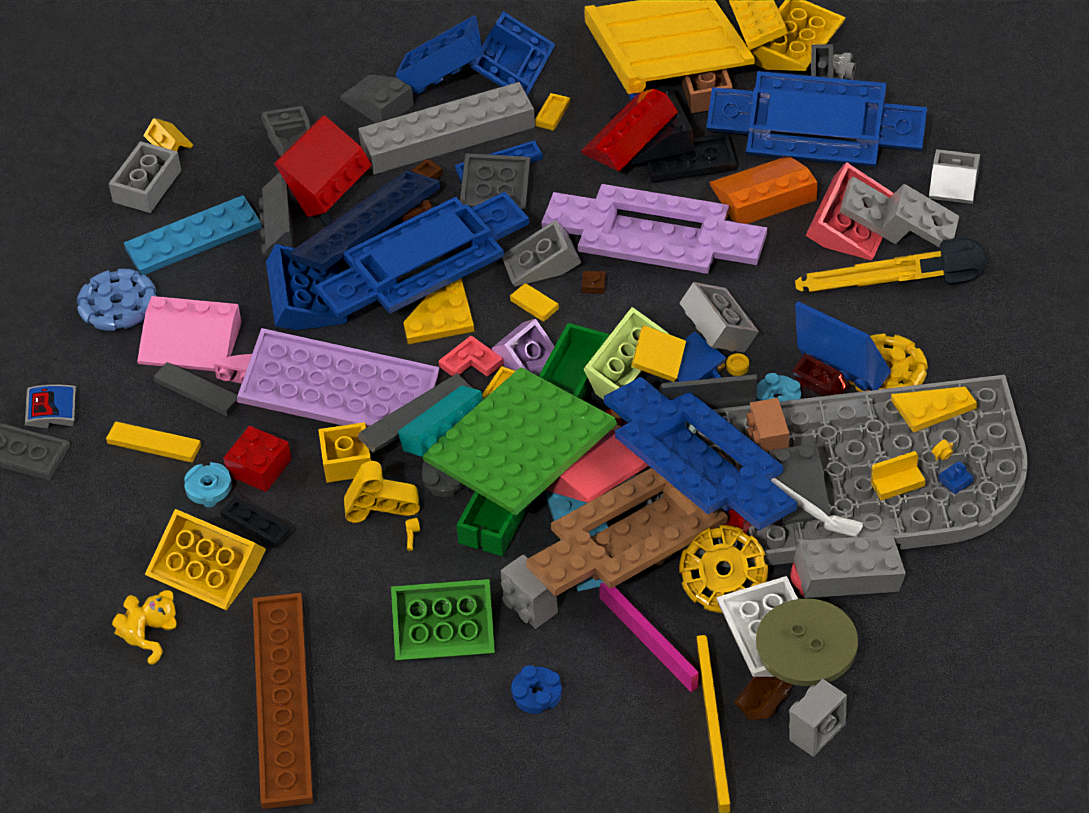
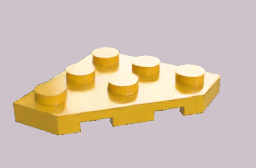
[403,278,475,344]

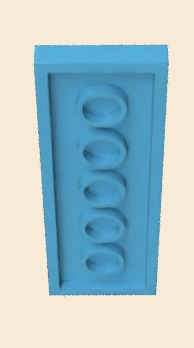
[124,195,262,276]

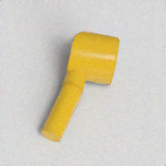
[405,518,420,551]

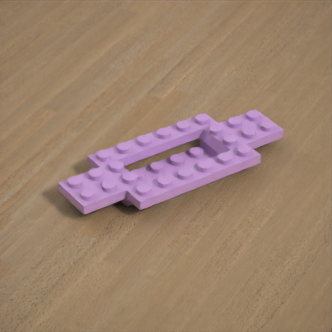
[541,184,767,274]

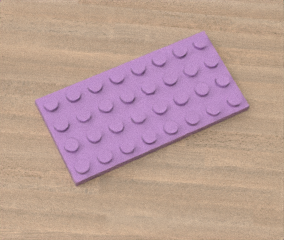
[237,328,440,428]

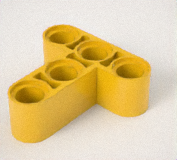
[344,461,420,523]

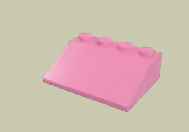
[137,296,242,371]

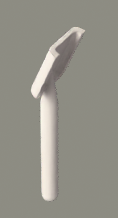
[770,478,864,537]

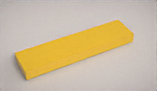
[106,421,201,463]

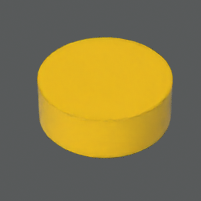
[726,353,749,376]

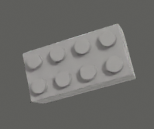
[793,535,906,598]

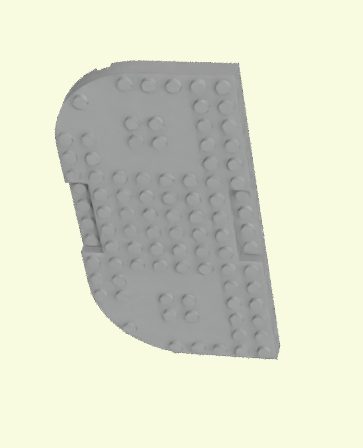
[644,375,1027,568]

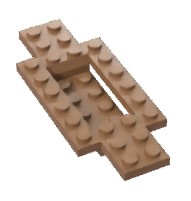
[526,452,740,596]

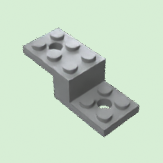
[840,177,959,248]

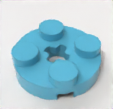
[756,373,801,402]
[184,462,233,507]

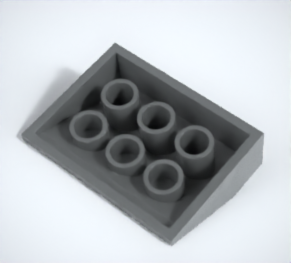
[659,374,757,410]

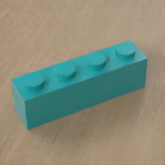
[398,385,483,457]

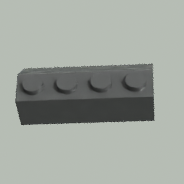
[259,172,294,259]

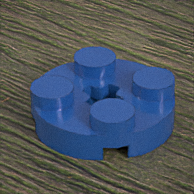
[511,665,562,714]

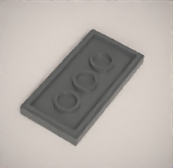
[0,423,70,480]

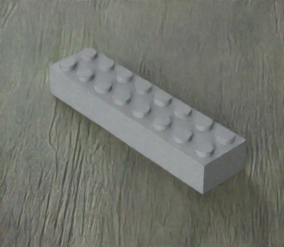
[358,82,535,174]

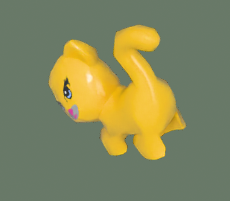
[112,590,177,665]

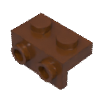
[735,677,793,721]

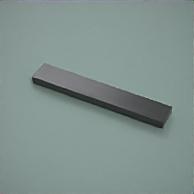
[358,373,472,453]

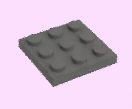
[460,153,530,213]

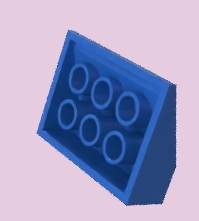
[395,15,482,94]
[266,244,348,330]
[795,301,891,391]

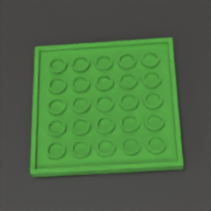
[422,367,617,515]

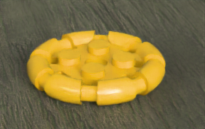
[848,334,928,392]
[679,525,768,613]

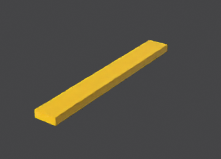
[697,635,730,813]

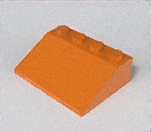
[710,157,817,224]

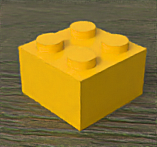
[318,422,371,483]

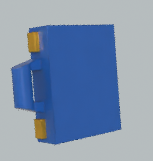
[666,332,726,383]

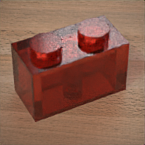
[792,353,849,396]

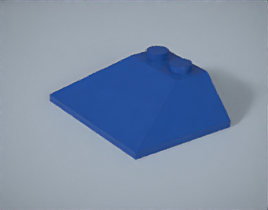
[471,11,556,96]

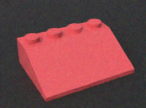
[805,162,894,260]
[545,425,649,503]

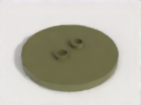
[756,599,858,686]

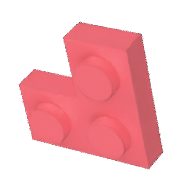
[438,336,504,377]

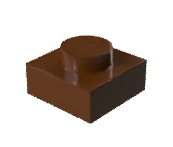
[412,159,443,179]
[582,271,606,294]

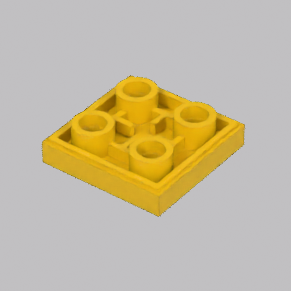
[631,325,686,382]

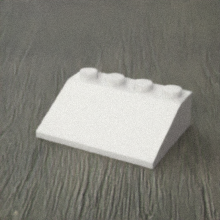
[717,576,798,677]

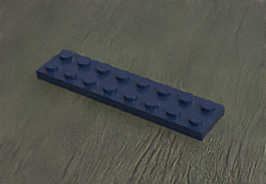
[290,170,440,272]

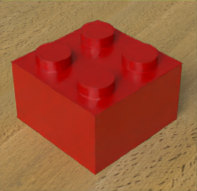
[223,426,292,492]

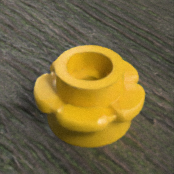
[931,439,954,461]

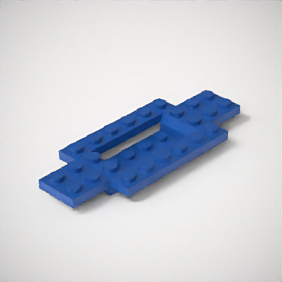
[706,71,927,167]
[315,192,529,319]
[604,377,797,531]

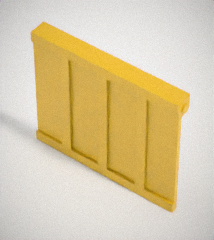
[585,0,755,94]

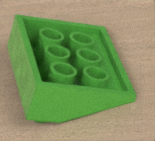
[391,579,495,661]

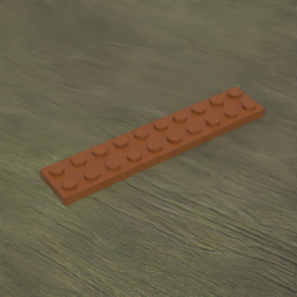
[253,593,313,809]

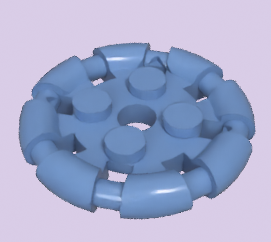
[77,268,157,331]

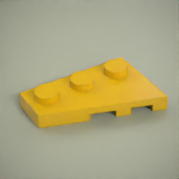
[891,386,977,433]

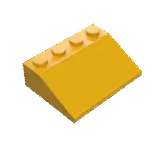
[750,0,845,71]
[145,509,266,611]

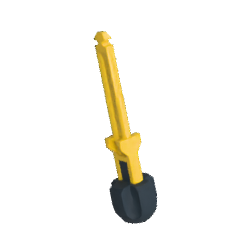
[795,237,987,293]

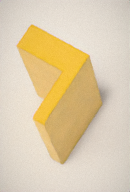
[143,118,193,151]
[871,451,926,501]

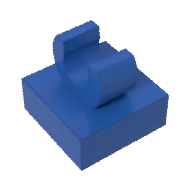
[938,461,973,494]

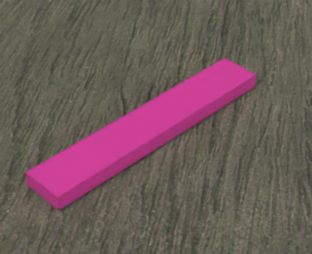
[600,583,699,692]

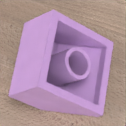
[492,319,555,376]

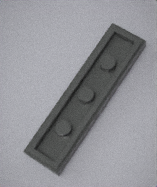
[153,362,239,416]

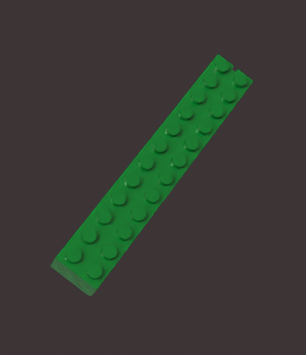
[456,323,610,557]

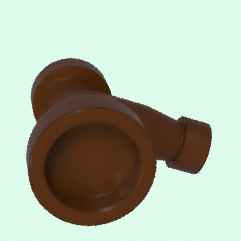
[401,200,432,222]

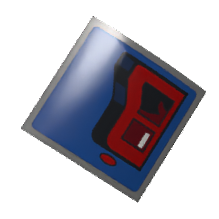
[25,385,76,429]

